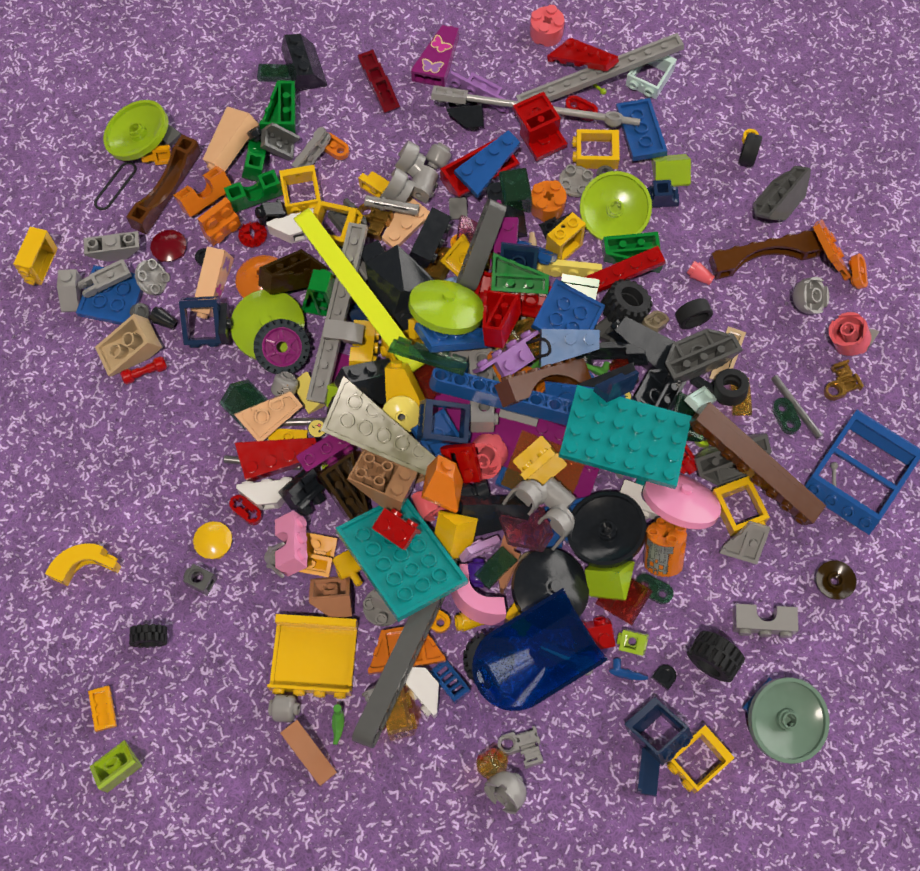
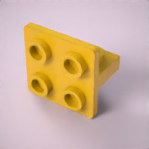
[513,436,567,486]

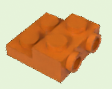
[197,197,241,246]

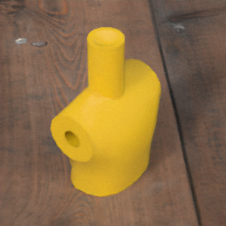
[332,550,363,587]

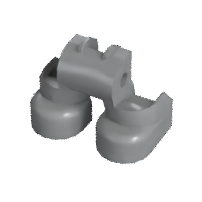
[380,140,439,204]
[502,477,576,551]

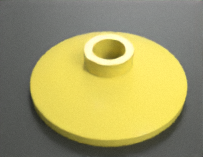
[382,396,419,433]

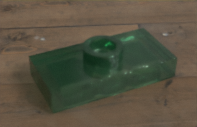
[474,546,517,589]

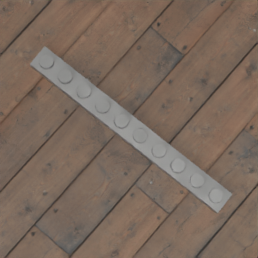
[516,33,684,101]
[306,222,368,404]

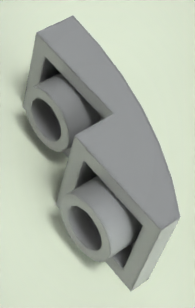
[323,319,364,344]

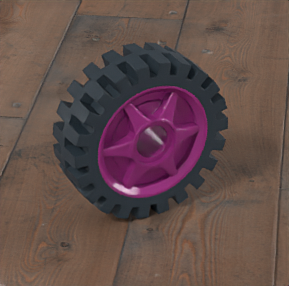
[254,319,310,374]

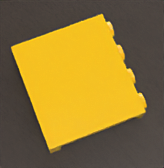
[267,614,358,699]

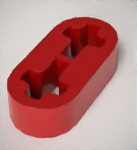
[229,495,263,525]

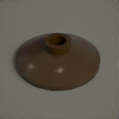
[816,560,857,600]

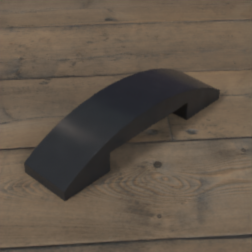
[575,342,649,365]

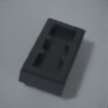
[218,303,233,344]

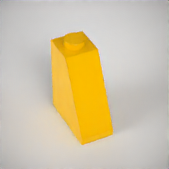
[385,360,425,406]

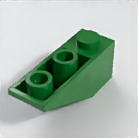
[241,138,266,181]

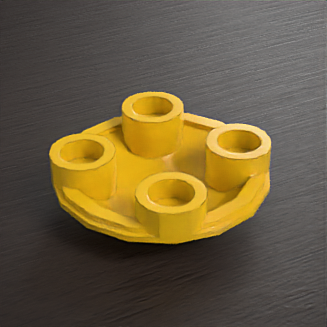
[193,521,232,559]

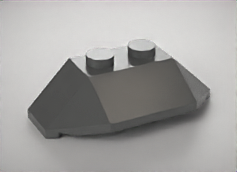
[753,165,811,220]
[665,329,743,381]
[694,433,772,487]

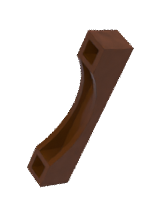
[126,134,201,235]
[709,230,823,280]
[494,357,591,407]

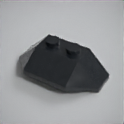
[633,369,687,410]

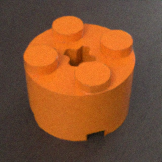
[530,180,567,222]

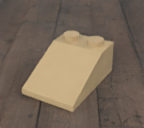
[95,314,162,377]

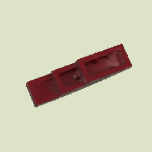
[357,50,400,114]

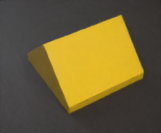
[434,511,478,559]

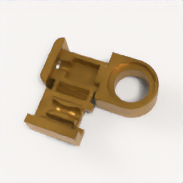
[358,203,394,241]
[824,359,864,401]

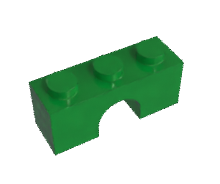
[224,169,283,213]

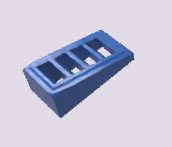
[430,660,471,704]

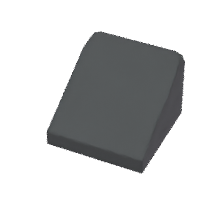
[449,197,467,220]

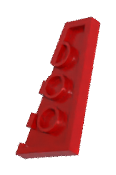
[547,38,619,71]

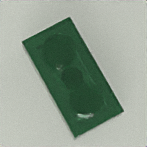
[257,64,291,82]

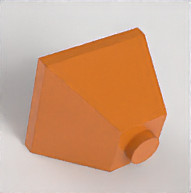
[421,455,463,513]

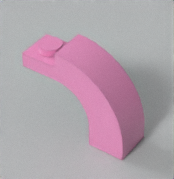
[451,564,506,626]

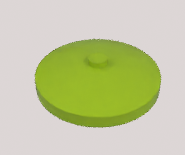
[103,100,169,161]
[579,171,652,241]
[408,280,484,335]
[231,290,305,360]

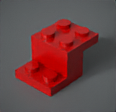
[512,91,568,161]

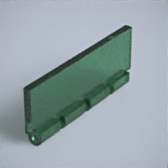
[388,336,468,376]

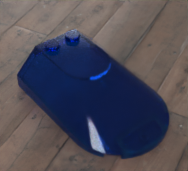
[472,588,608,711]

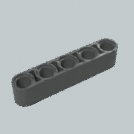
[456,199,507,291]

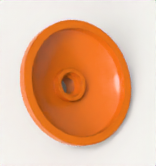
[235,255,286,298]

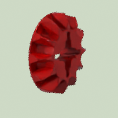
[238,221,267,248]

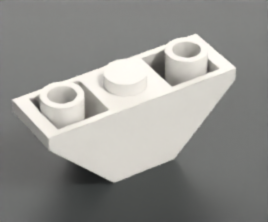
[266,208,314,244]
[236,477,292,510]
[405,667,439,719]

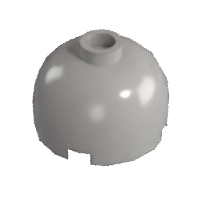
[792,277,829,314]
[484,771,527,814]

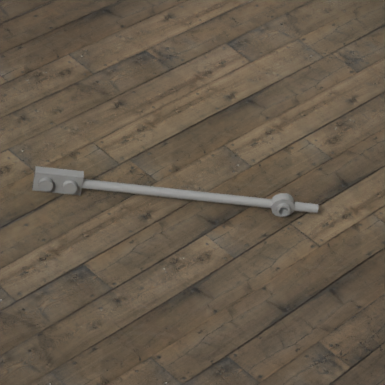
[431,85,640,128]

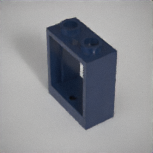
[179,296,221,348]
[417,399,471,445]
[624,697,693,766]

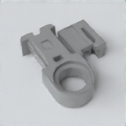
[498,726,543,769]

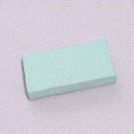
[684,386,717,412]

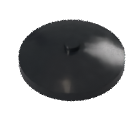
[567,491,647,568]
[511,548,589,630]

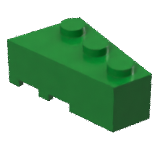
[259,80,296,134]
[601,232,663,273]
[490,253,549,296]
[301,269,335,317]

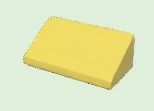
[296,372,325,414]

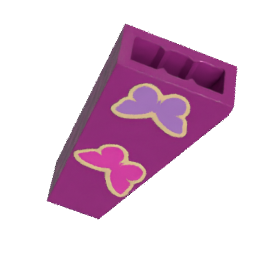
[411,25,459,87]

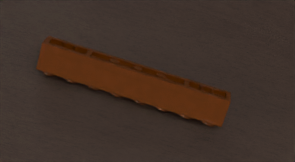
[689,402,826,525]

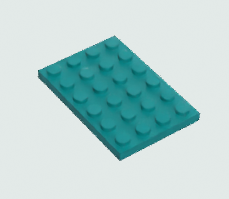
[558,385,692,489]
[335,498,468,622]

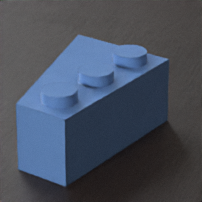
[539,329,600,368]

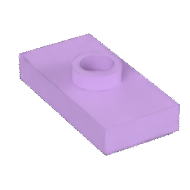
[459,535,500,562]

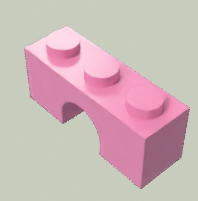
[275,510,308,576]

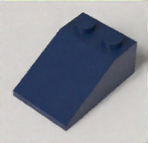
[500,242,539,270]

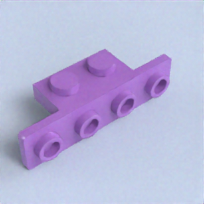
[447,71,511,114]
[472,329,539,377]

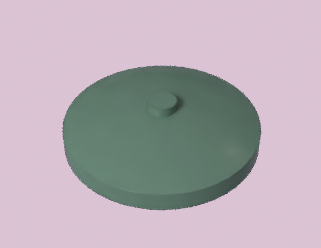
[748,677,830,764]

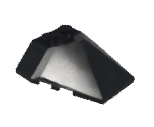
[365,244,435,331]

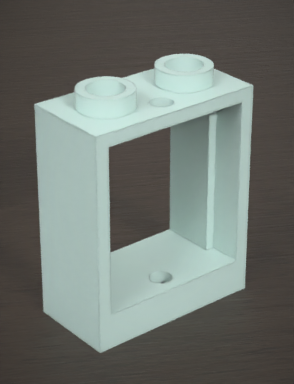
[626,55,677,99]

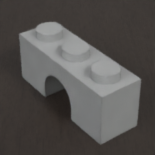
[733,604,798,638]

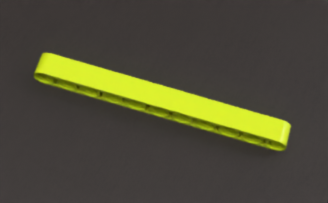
[293,208,425,372]

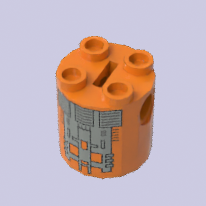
[643,517,687,577]

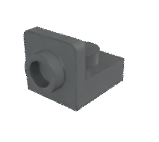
[594,317,616,342]

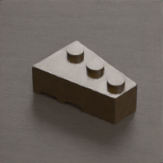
[258,249,326,295]
[316,452,369,521]

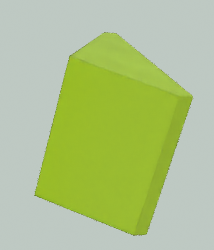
[651,154,691,187]
[585,561,635,600]
[89,740,142,793]

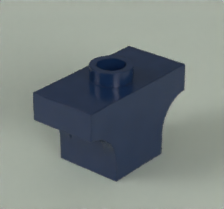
[647,180,680,207]

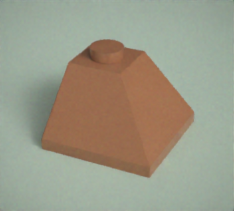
[309,576,352,618]

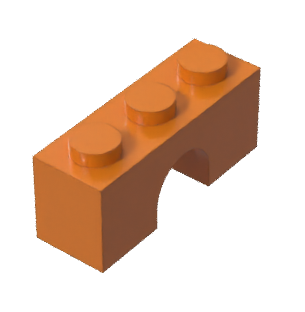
[173,166,232,217]

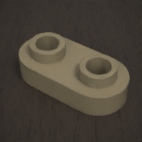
[641,310,669,332]

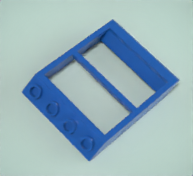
[805,409,920,535]

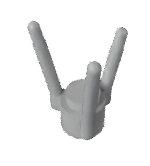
[264,542,285,578]

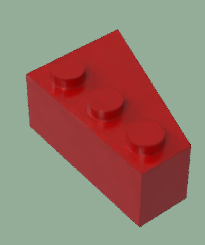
[482,290,522,348]

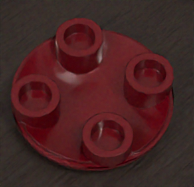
[150,230,187,262]

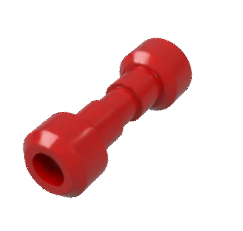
[120,356,167,385]

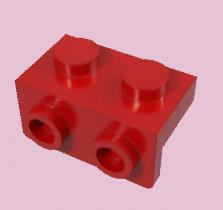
[372,508,422,550]
[569,616,616,655]

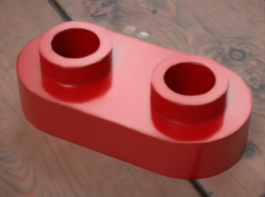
[565,95,598,121]

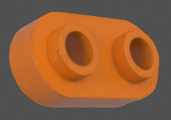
[324,132,350,160]
[849,253,868,289]

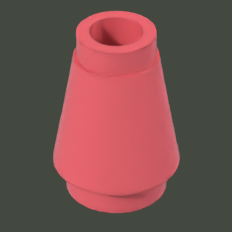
[687,261,715,285]

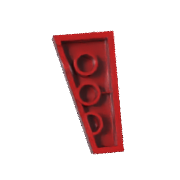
[235,438,317,482]

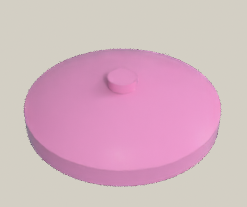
[643,474,721,529]

